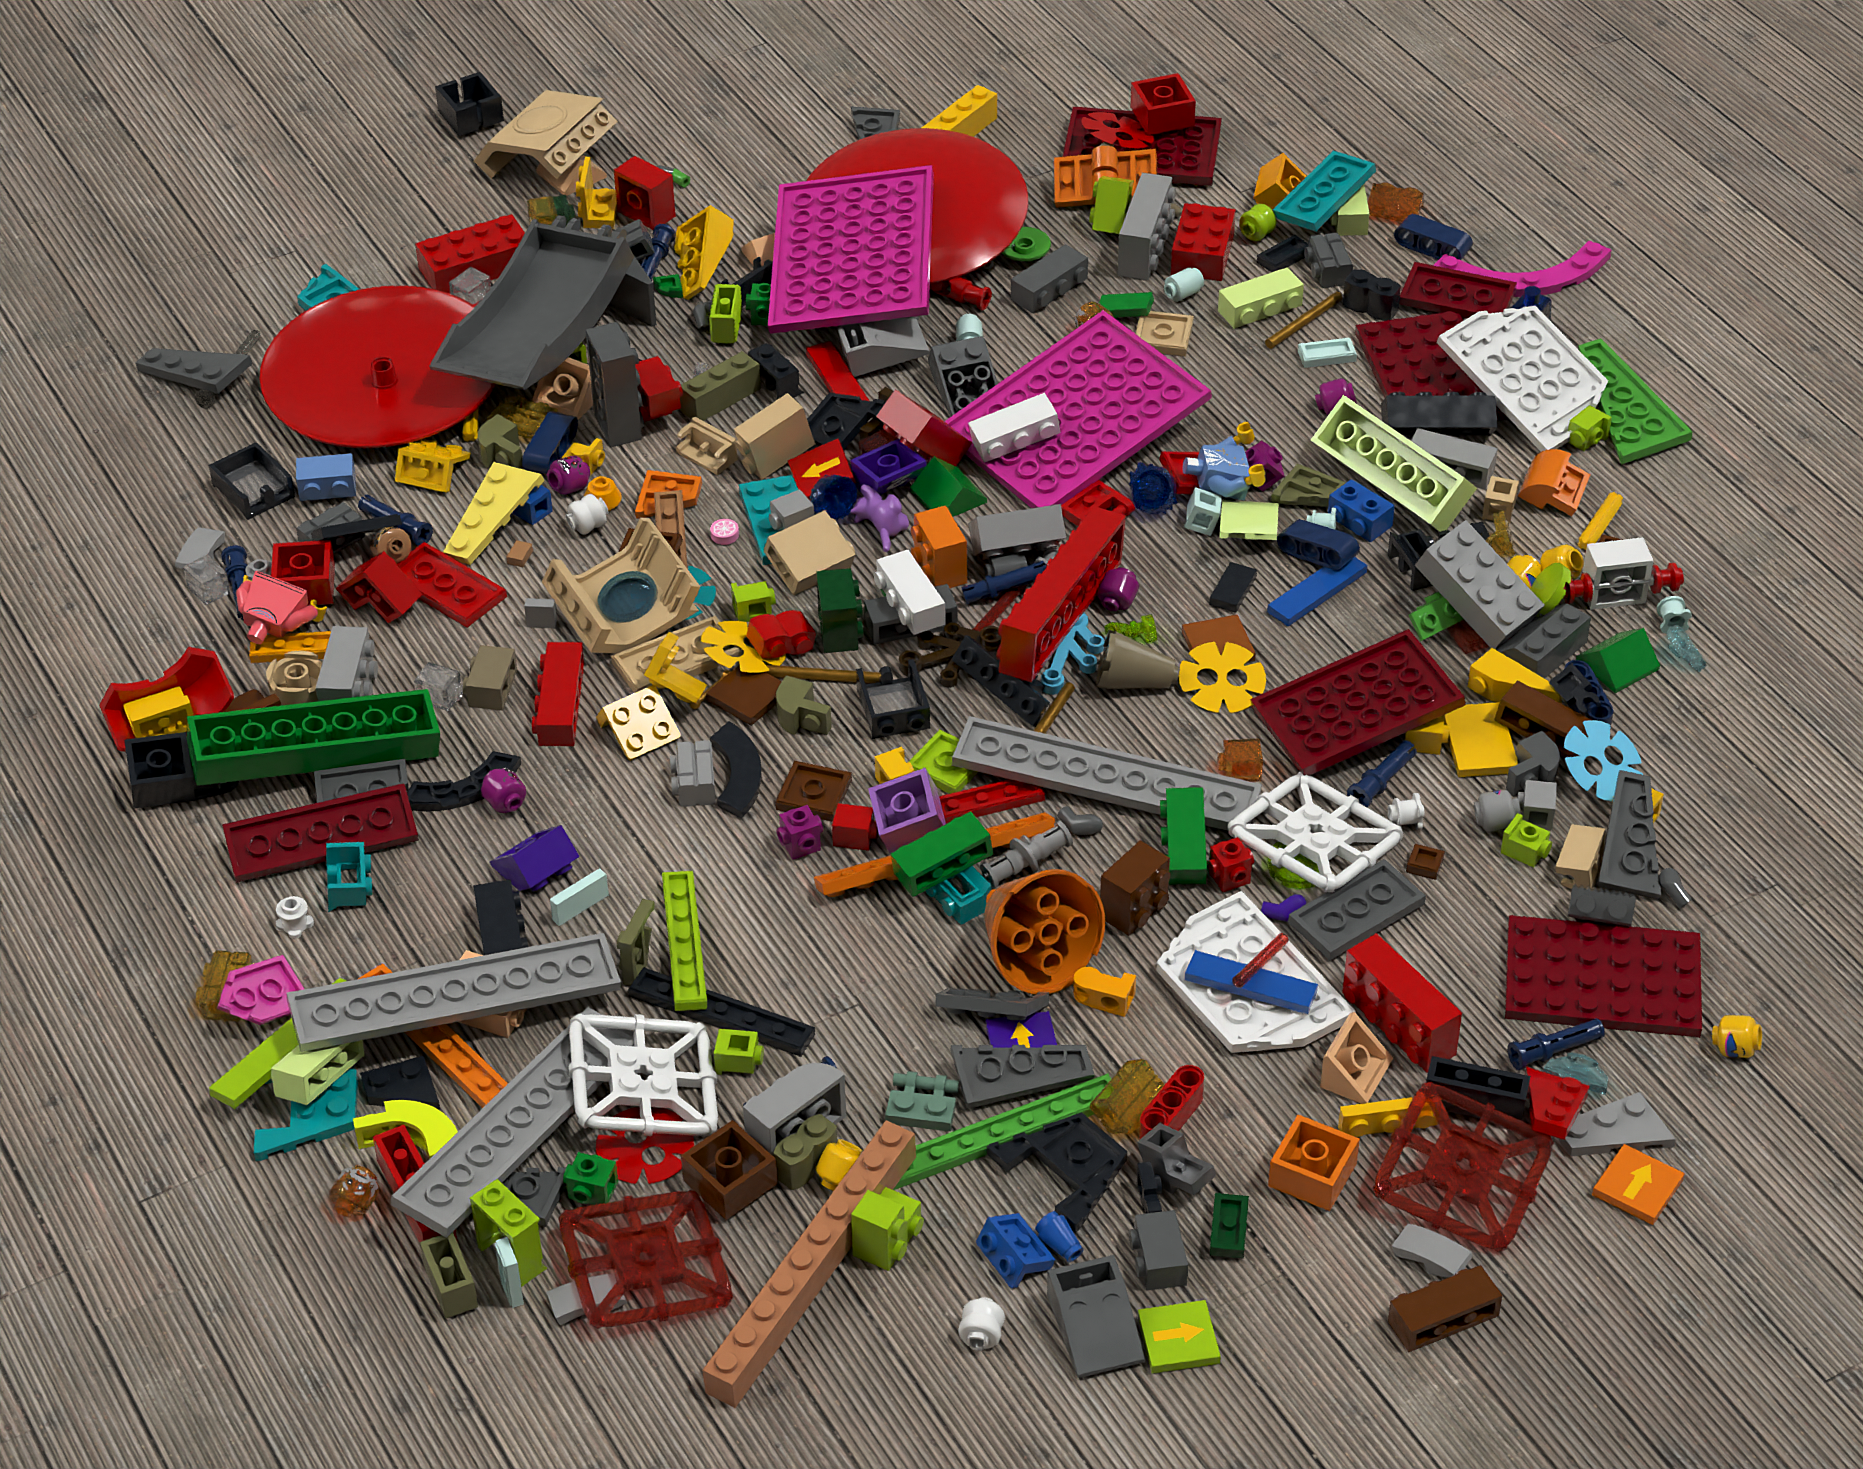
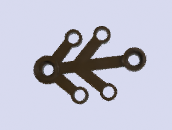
[899,623,1001,688]

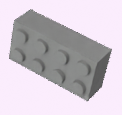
[1118,173,1176,280]
[1415,520,1545,649]

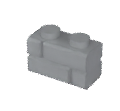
[670,740,716,807]

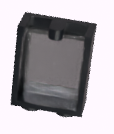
[208,442,295,520]
[856,659,930,739]

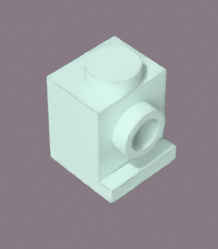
[1184,487,1221,536]

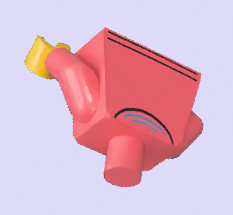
[236,571,327,644]

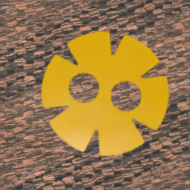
[701,621,786,673]
[1178,642,1266,713]

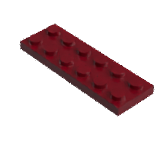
[222,783,419,882]

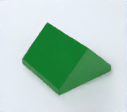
[910,456,987,517]
[1576,628,1660,693]

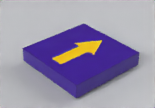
[986,1011,1057,1048]

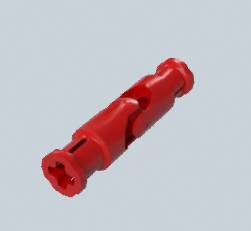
[930,277,992,310]

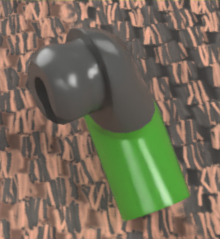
[657,165,691,188]

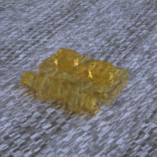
[487,395,558,439]

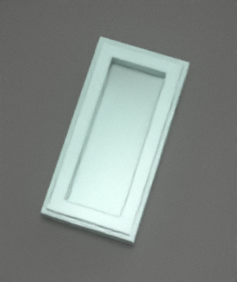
[1298,338,1357,368]
[550,868,609,926]
[495,1237,524,1308]

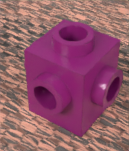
[1245,440,1285,491]
[776,805,823,860]

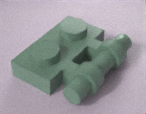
[885,1071,960,1132]

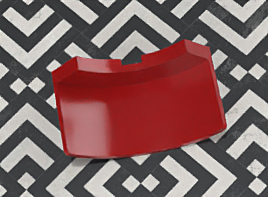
[99,647,234,752]

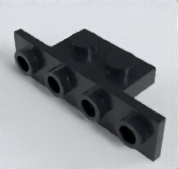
[952,635,1050,727]

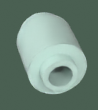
[1164,268,1204,302]
[956,314,983,341]

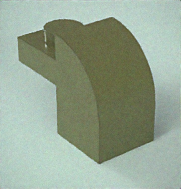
[478,414,523,469]
[776,675,832,735]

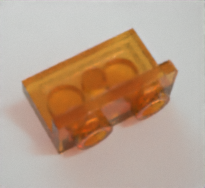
[1368,182,1424,222]

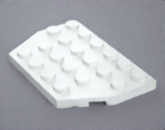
[1436,306,1608,452]
[1156,891,1356,1053]

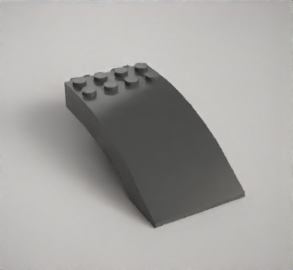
[429,215,634,390]

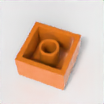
[911,505,967,588]
[1268,1114,1360,1211]

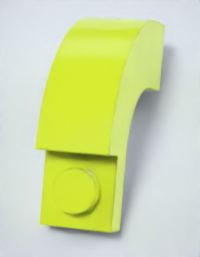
[353,1100,458,1159]

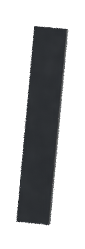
[628,967,815,1057]

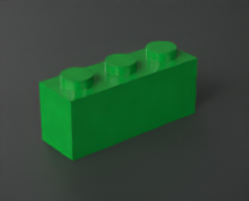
[1160,787,1207,885]
[890,811,993,897]

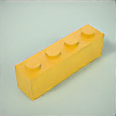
[922,85,997,137]

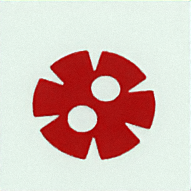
[1082,112,1154,148]
[596,1107,694,1184]

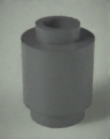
[984,553,1027,577]

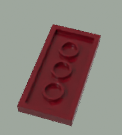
[1399,262,1517,318]

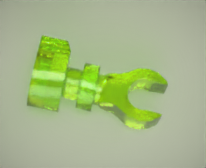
[1105,614,1157,643]

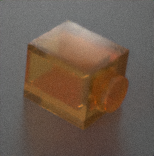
[1217,739,1263,782]

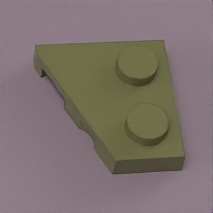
[617,899,655,986]

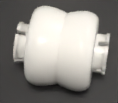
[565,494,609,535]
[958,1297,1005,1351]

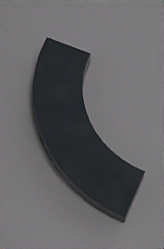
[710,721,762,819]
[407,751,521,812]

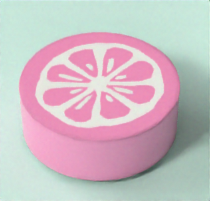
[710,519,739,545]

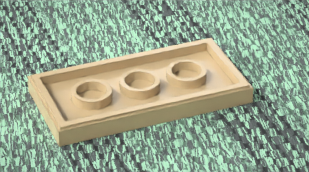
[611,616,742,693]

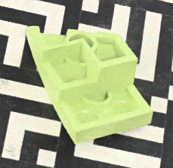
[1219,500,1279,540]

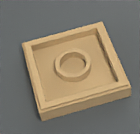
[1136,311,1194,356]

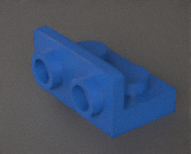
[976,1213,1056,1288]

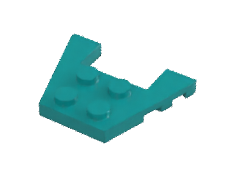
[254,1068,358,1161]

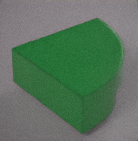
[653,274,683,298]

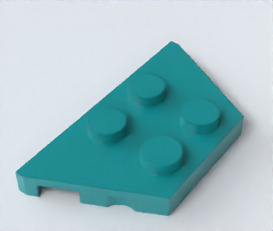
[297,264,360,310]

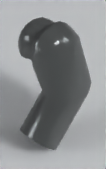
[693,301,712,332]
[1057,806,1103,835]

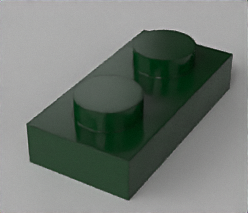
[1210,1193,1249,1259]

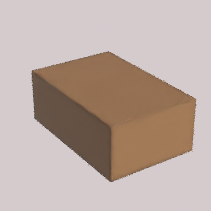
[506,540,533,567]

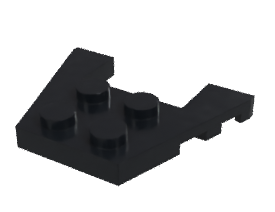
[807,393,885,473]
[987,1112,1127,1233]

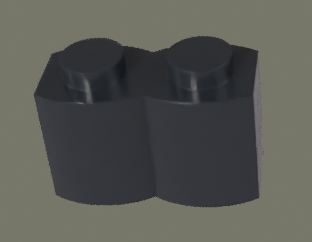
[1343,269,1401,321]

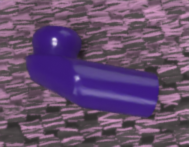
[1261,894,1306,922]

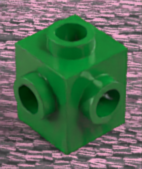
[746,283,771,326]
[563,1152,618,1208]

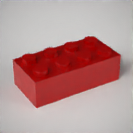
[415,214,525,293]
[1342,933,1462,1073]

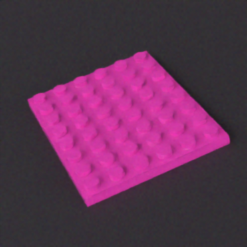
[768,165,934,334]
[944,310,1212,508]

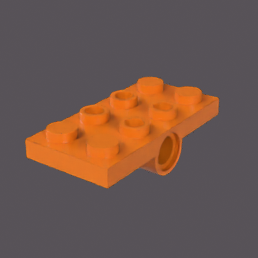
[1054,146,1157,208]

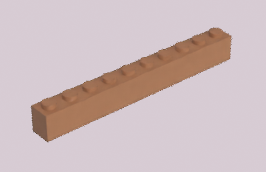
[702,1120,916,1408]

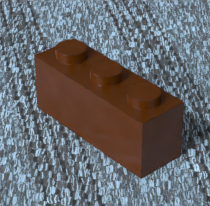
[1494,680,1591,758]
[1388,1265,1503,1353]

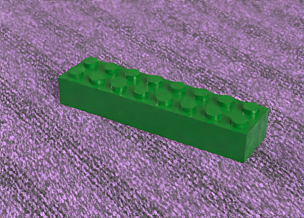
[187,689,440,786]

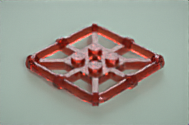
[1372,1082,1554,1252]
[558,1190,733,1329]

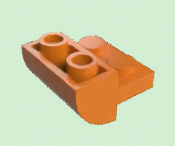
[1518,449,1591,517]

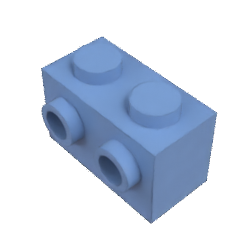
[296,453,356,501]

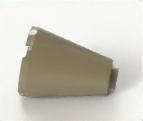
[1096,630,1180,689]

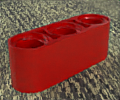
[1139,1065,1204,1140]

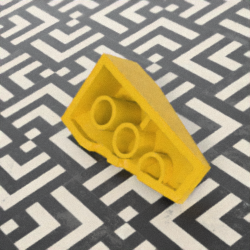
[674,205,734,300]

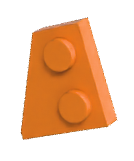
[635,470,703,519]

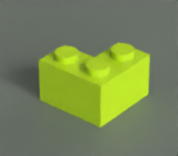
[851,1187,924,1271]

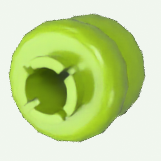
[1239,204,1277,241]

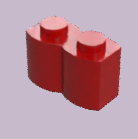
[746,610,816,659]

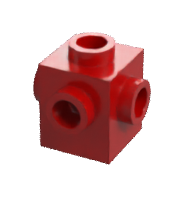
[1207,837,1254,893]

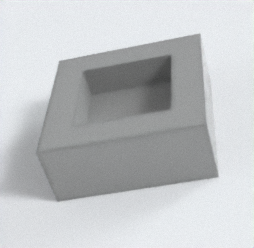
[524,598,557,628]

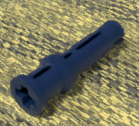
[641,224,676,281]
[358,495,433,546]
[221,545,249,621]
[1347,741,1417,807]
[1507,1018,1605,1070]

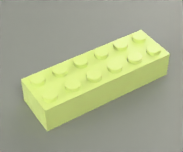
[1311,395,1477,532]

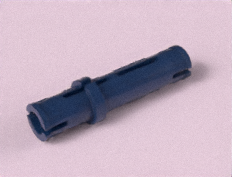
[961,560,1046,604]

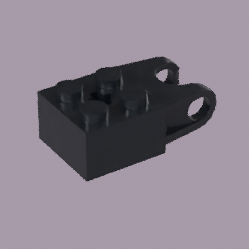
[125,732,239,809]

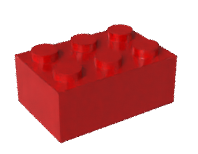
[1171,203,1236,281]
[876,389,972,466]

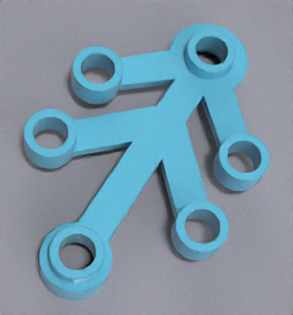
[1041,613,1104,695]

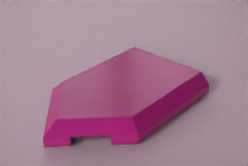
[217,955,304,1025]

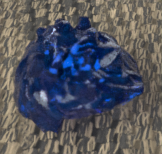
[1129,462,1178,515]
[810,475,857,522]

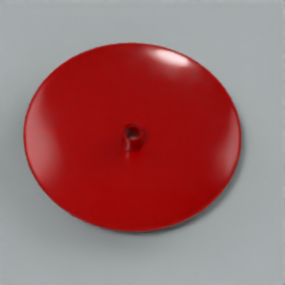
[806,128,1028,284]
[260,286,496,448]

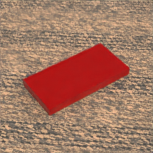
[396,542,507,628]

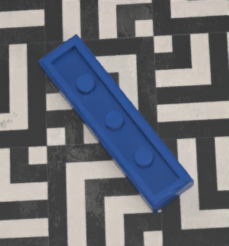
[1267,557,1368,626]
[1185,950,1318,1014]

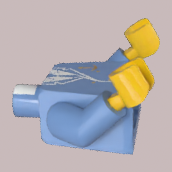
[1183,422,1266,500]

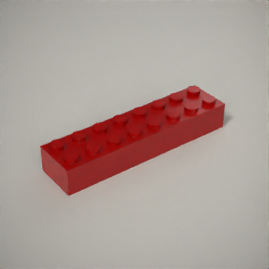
[996,506,1126,682]

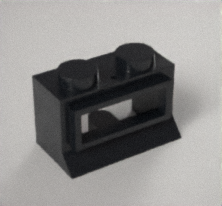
[748,343,805,400]
[1388,529,1434,591]

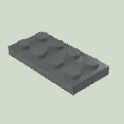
[1288,859,1426,961]

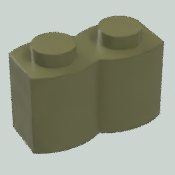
[773,1114,838,1190]

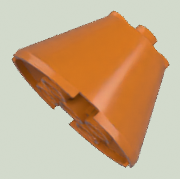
[984,869,1105,994]

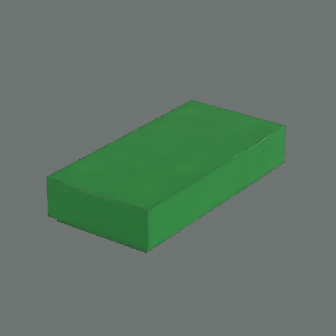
[1096,292,1154,318]

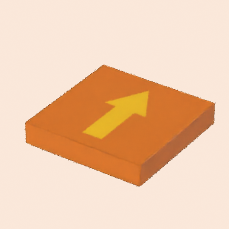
[1592,1144,1685,1225]

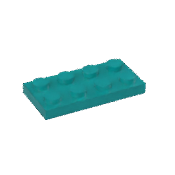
[1273,150,1376,232]
[738,475,798,565]

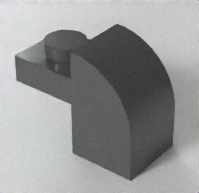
[1506,731,1560,797]

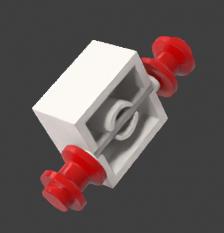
[1563,537,1684,610]

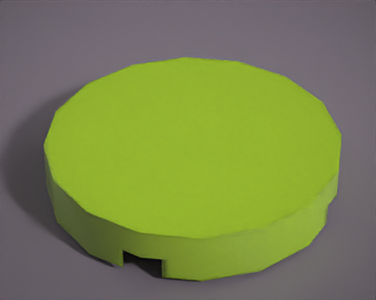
[1530,563,1571,617]

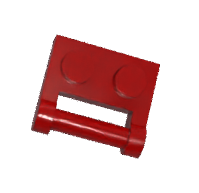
[1061,480,1135,526]

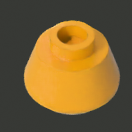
[584,476,622,511]

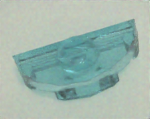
[1666,625,1707,672]
[1543,1053,1608,1095]

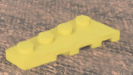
[443,462,545,565]

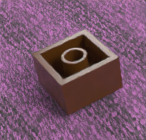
[1100,840,1170,936]
[681,1120,778,1220]

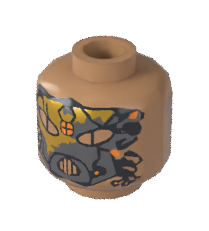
[370,527,411,563]

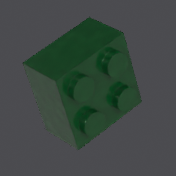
[816,568,863,653]

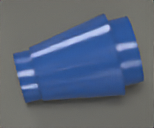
[1035,1211,1084,1263]

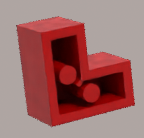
[635,356,683,422]
[336,551,422,623]

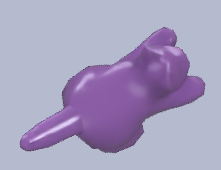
[850,484,909,552]

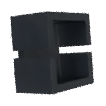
[435,72,504,136]

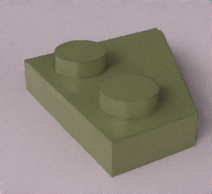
[1271,463,1347,507]

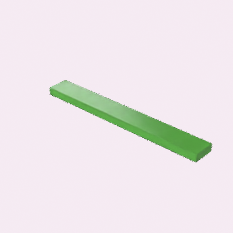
[893,1074,1123,1190]

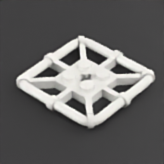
[1228,772,1403,892]
[568,1014,718,1136]

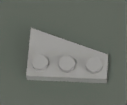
[1557,1092,1676,1156]

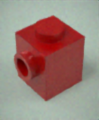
[832,803,879,851]

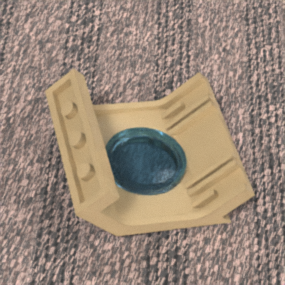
[542,517,701,654]

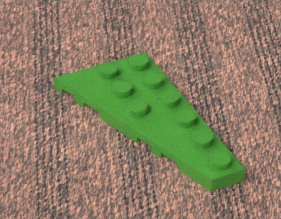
[1578,338,1693,465]

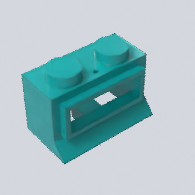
[326,842,372,912]
[926,866,991,925]

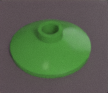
[1002,227,1051,261]

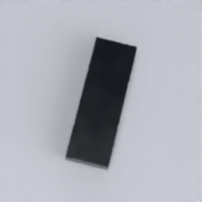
[311,514,402,541]

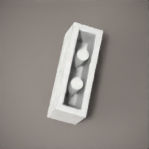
[968,393,1061,463]
[874,550,945,635]

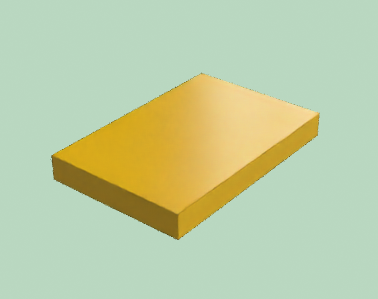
[1444,702,1518,777]

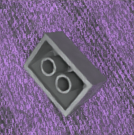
[1495,603,1591,679]

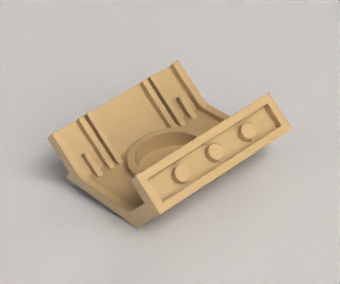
[474,90,618,179]

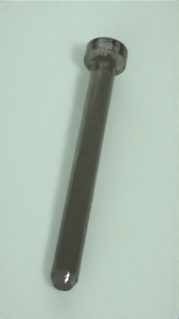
[195,330,261,409]

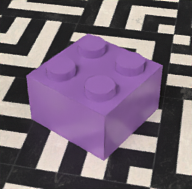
[868,768,946,854]

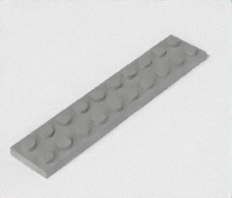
[952,716,1262,831]
[287,933,621,1052]
[391,1007,634,1238]

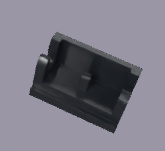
[721,257,773,307]

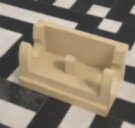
[676,417,738,475]
[1555,824,1606,889]

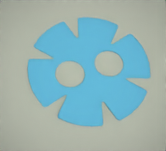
[1564,720,1643,801]

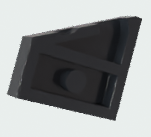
[360,1055,440,1110]

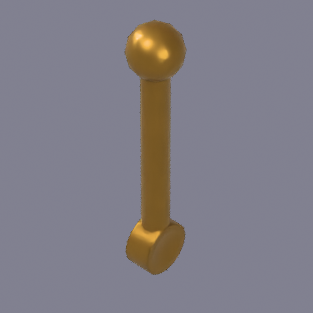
[689,669,731,710]

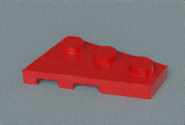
[1525,1067,1590,1140]

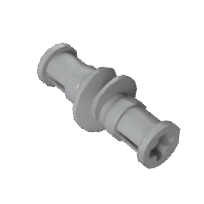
[980,821,1073,889]

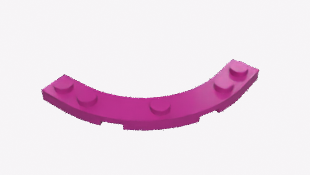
[1434,240,1612,297]

